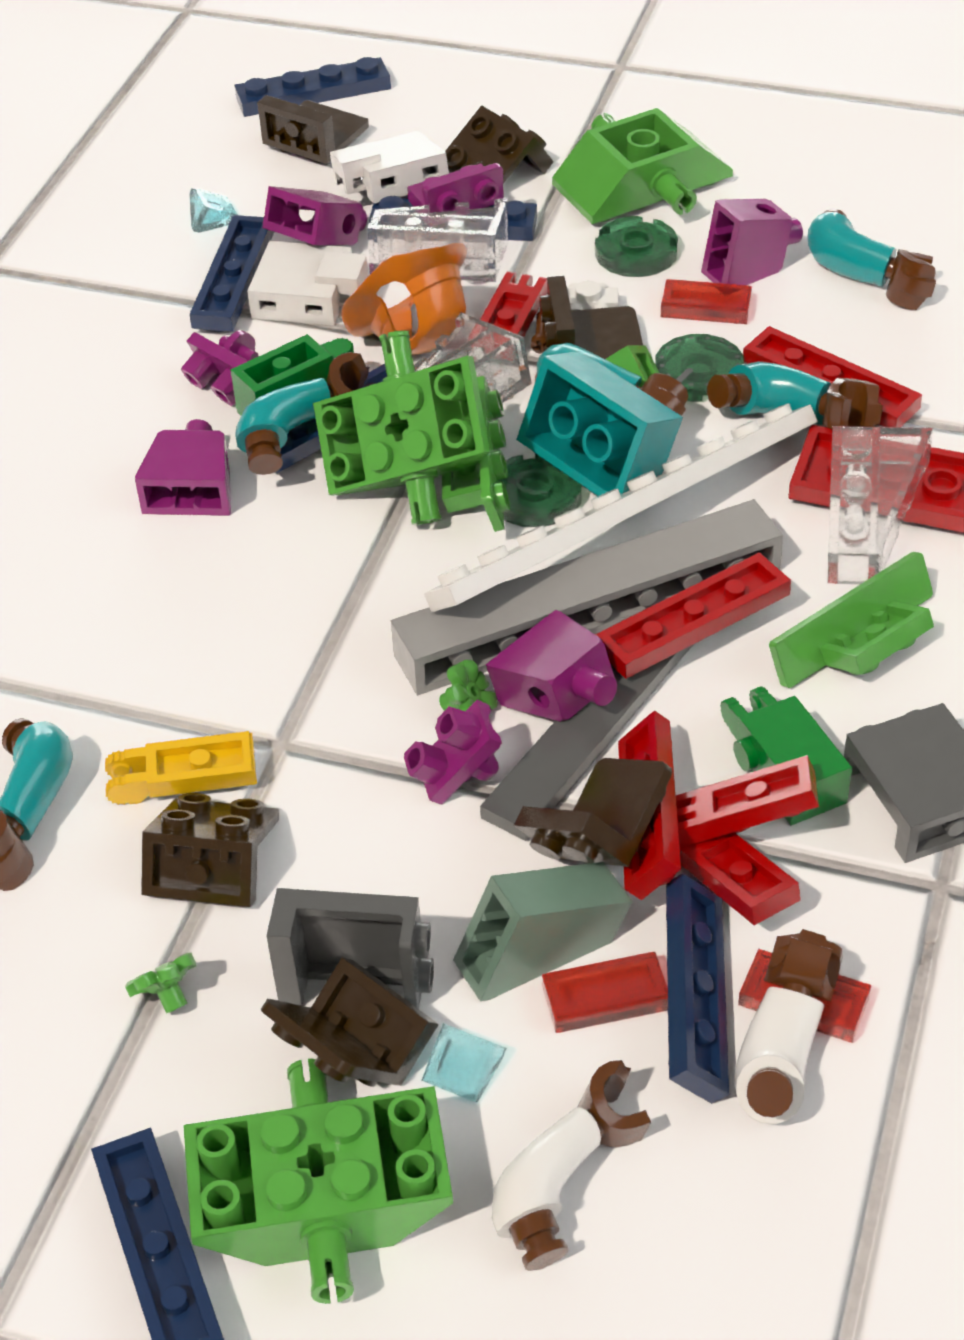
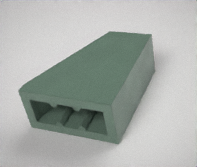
[453,862,633,1002]

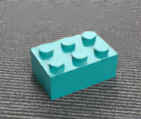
[516,351,683,496]

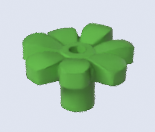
[439,660,498,719]
[124,952,197,1014]

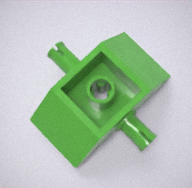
[552,108,733,224]
[313,331,490,525]
[183,1058,453,1304]

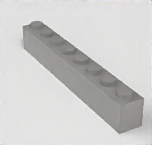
[390,499,783,696]

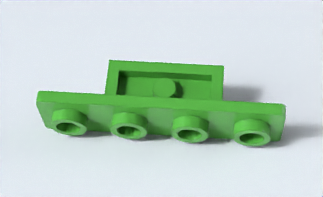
[441,376,510,532]
[769,551,934,688]

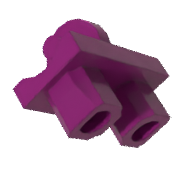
[180,330,259,407]
[404,700,502,805]

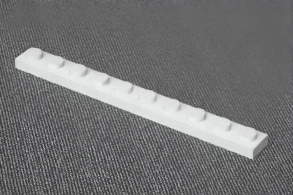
[423,403,818,612]

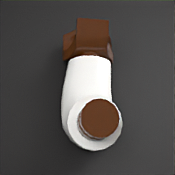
[734,929,843,1124]
[491,1060,651,1271]

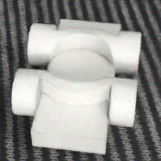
[567,280,619,311]

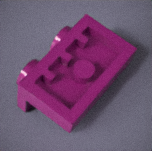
[407,163,504,225]

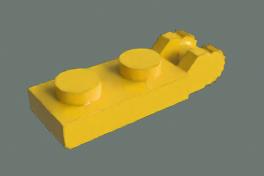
[105,731,257,805]

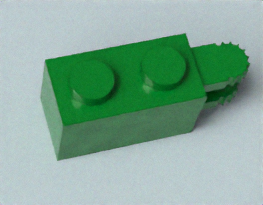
[230,334,354,416]
[720,686,852,826]

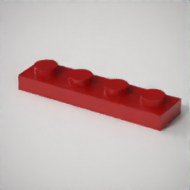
[743,326,922,432]
[595,552,791,679]
[618,710,681,901]

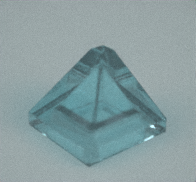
[189,188,238,233]
[421,1023,507,1103]

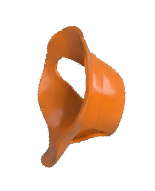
[341,243,467,355]

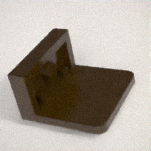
[445,105,554,184]
[539,275,643,359]
[513,758,672,867]
[260,957,439,1087]

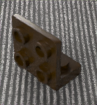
[257,95,369,164]
[141,793,279,907]

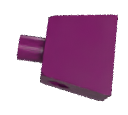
[262,186,367,245]
[701,198,803,293]
[135,419,231,516]
[485,610,617,722]

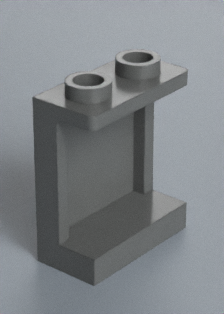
[844,703,964,863]
[266,888,434,1009]

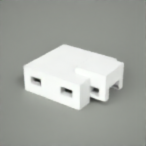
[330,131,449,203]
[247,241,369,326]

